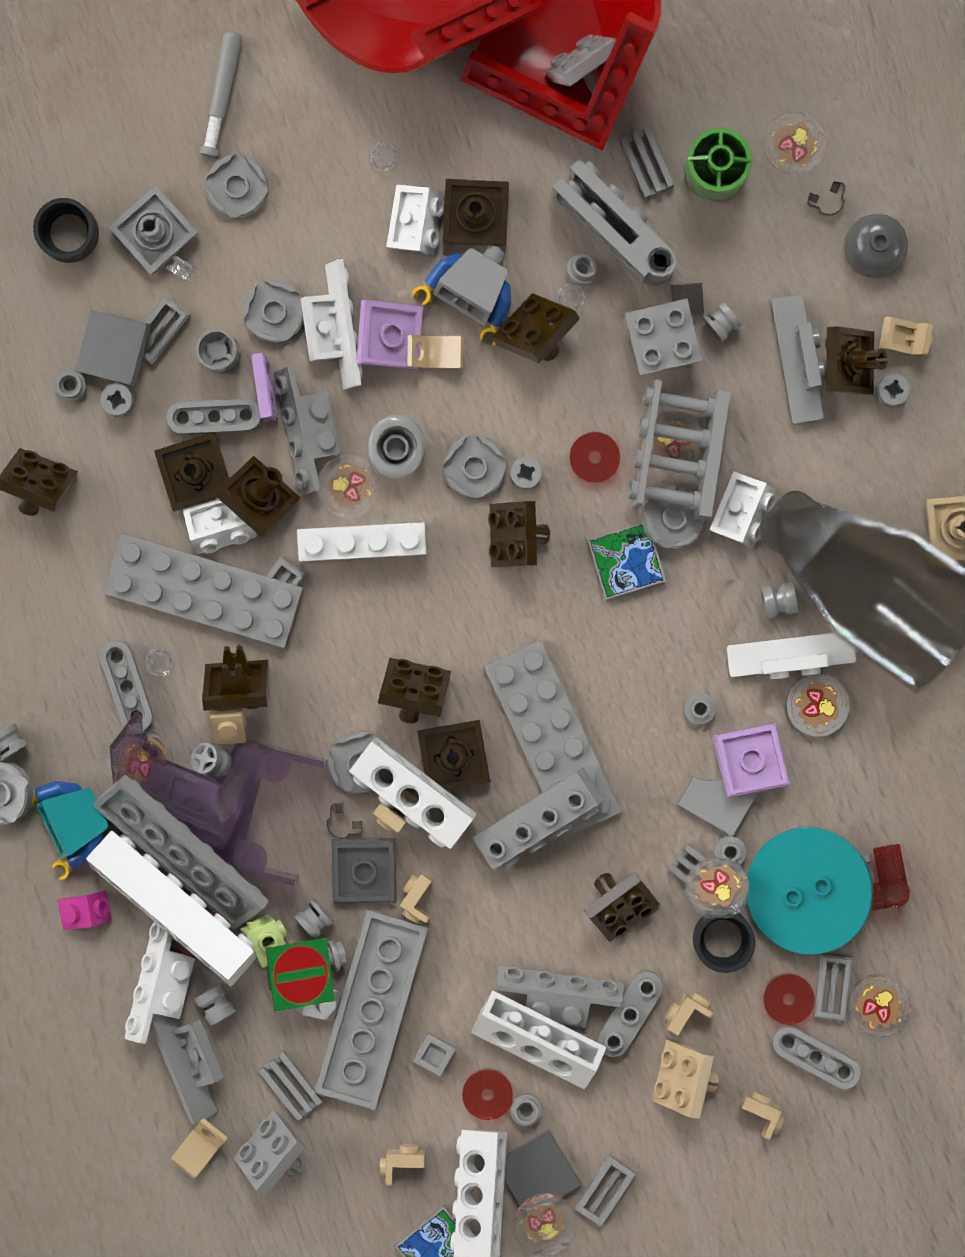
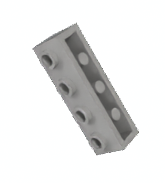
[473,768,604,870]

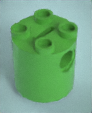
[684,127,752,201]

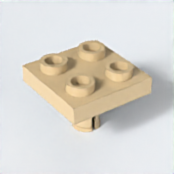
[925,496,965,563]
[652,1039,719,1119]

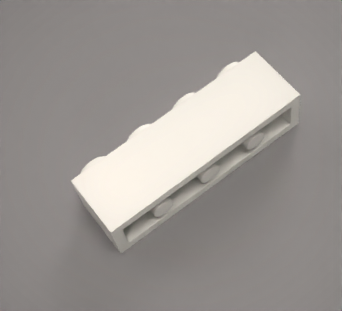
[297,522,427,562]

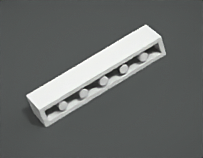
[86,831,256,987]

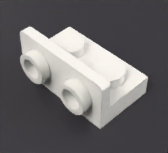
[386,185,444,256]
[710,471,777,548]
[182,498,257,554]

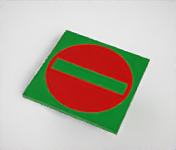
[266,938,335,1012]

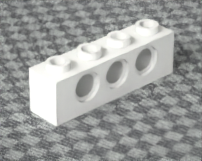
[349,737,477,849]
[471,990,606,1090]
[450,1129,507,1257]

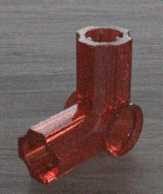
[871,843,910,911]

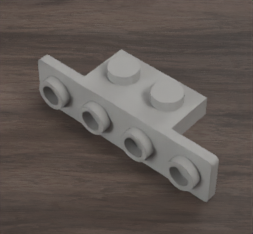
[771,294,825,424]
[274,366,341,495]
[496,966,624,1028]
[150,1013,224,1124]

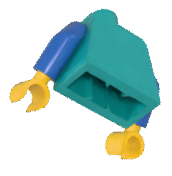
[30,781,109,880]

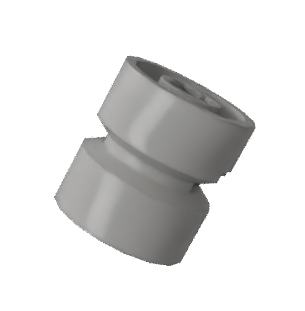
[196,329,241,373]

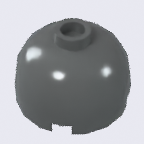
[844,214,908,278]

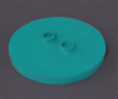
[746,826,874,955]

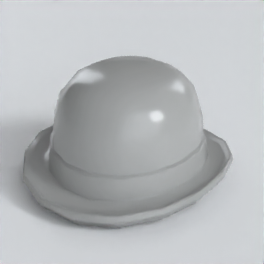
[368,415,425,479]

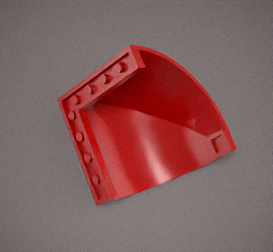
[296,0,544,74]
[460,0,661,151]

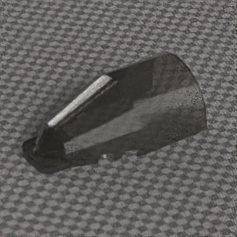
[759,491,965,694]

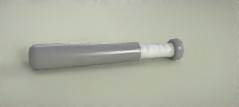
[199,31,242,158]

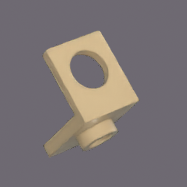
[407,335,464,368]
[170,1118,228,1179]

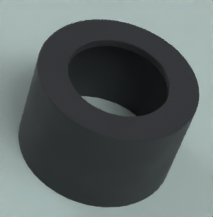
[33,198,99,263]
[693,909,756,973]

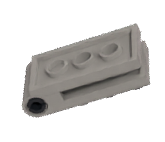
[552,159,676,284]

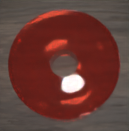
[569,432,620,483]
[763,973,815,1025]
[462,1068,513,1120]

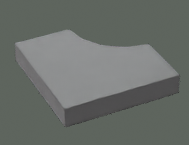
[677,777,758,836]

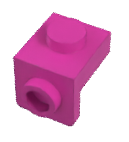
[58,891,111,931]

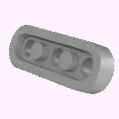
[166,399,262,434]
[100,641,153,733]
[597,970,663,1057]
[772,1025,861,1089]

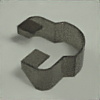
[807,181,845,216]
[326,803,363,839]

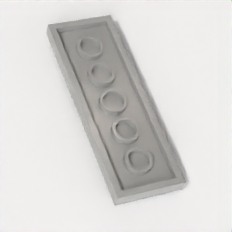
[103,533,303,648]
[484,640,622,839]
[92,775,269,930]
[314,909,428,1110]

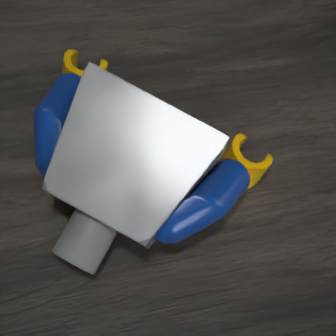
[412,245,511,346]

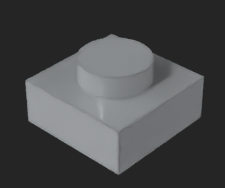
[413,1032,456,1076]

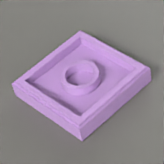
[356,299,423,370]
[251,353,278,422]
[713,723,790,799]

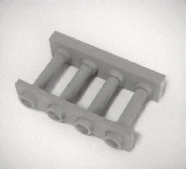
[628,379,731,521]

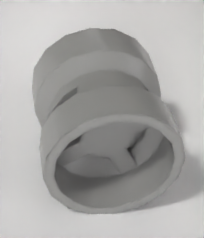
[761,582,798,619]
[194,983,237,1026]

